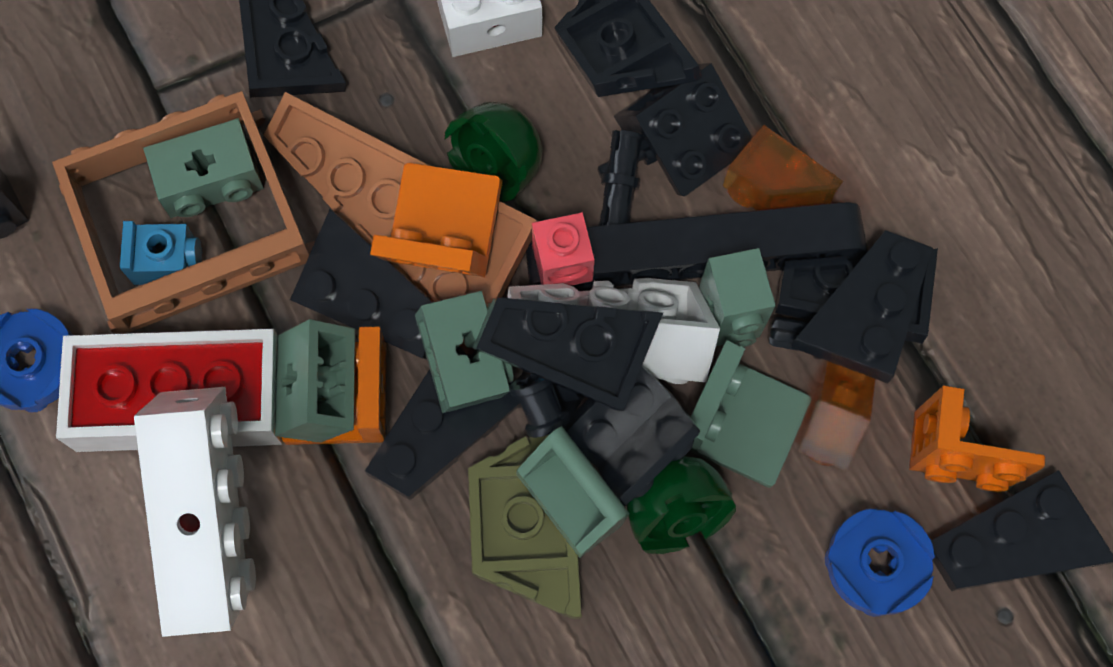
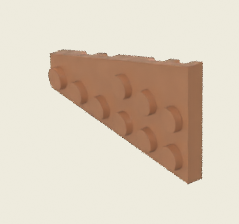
[264,92,539,355]

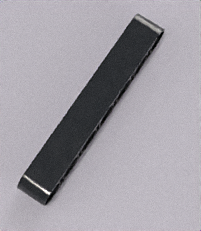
[526,202,868,290]

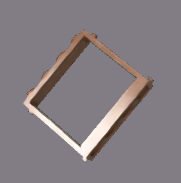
[52,91,315,334]

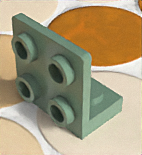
[689,340,811,488]

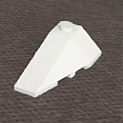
[507,278,720,384]

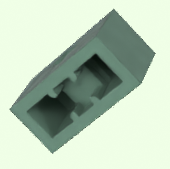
[143,118,264,218]
[699,248,776,348]
[415,291,513,413]
[275,319,355,443]

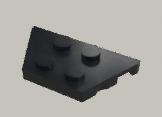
[554,0,702,97]

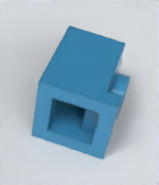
[120,221,202,285]

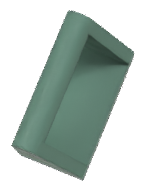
[516,426,630,558]

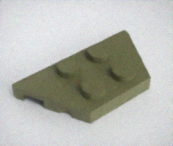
[468,435,582,619]

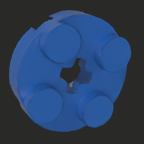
[0,309,73,412]
[824,509,935,617]

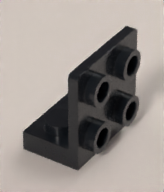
[614,63,755,196]
[564,365,700,506]

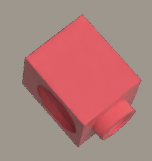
[532,212,595,286]

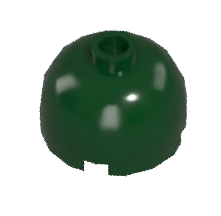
[445,102,543,203]
[627,456,736,554]

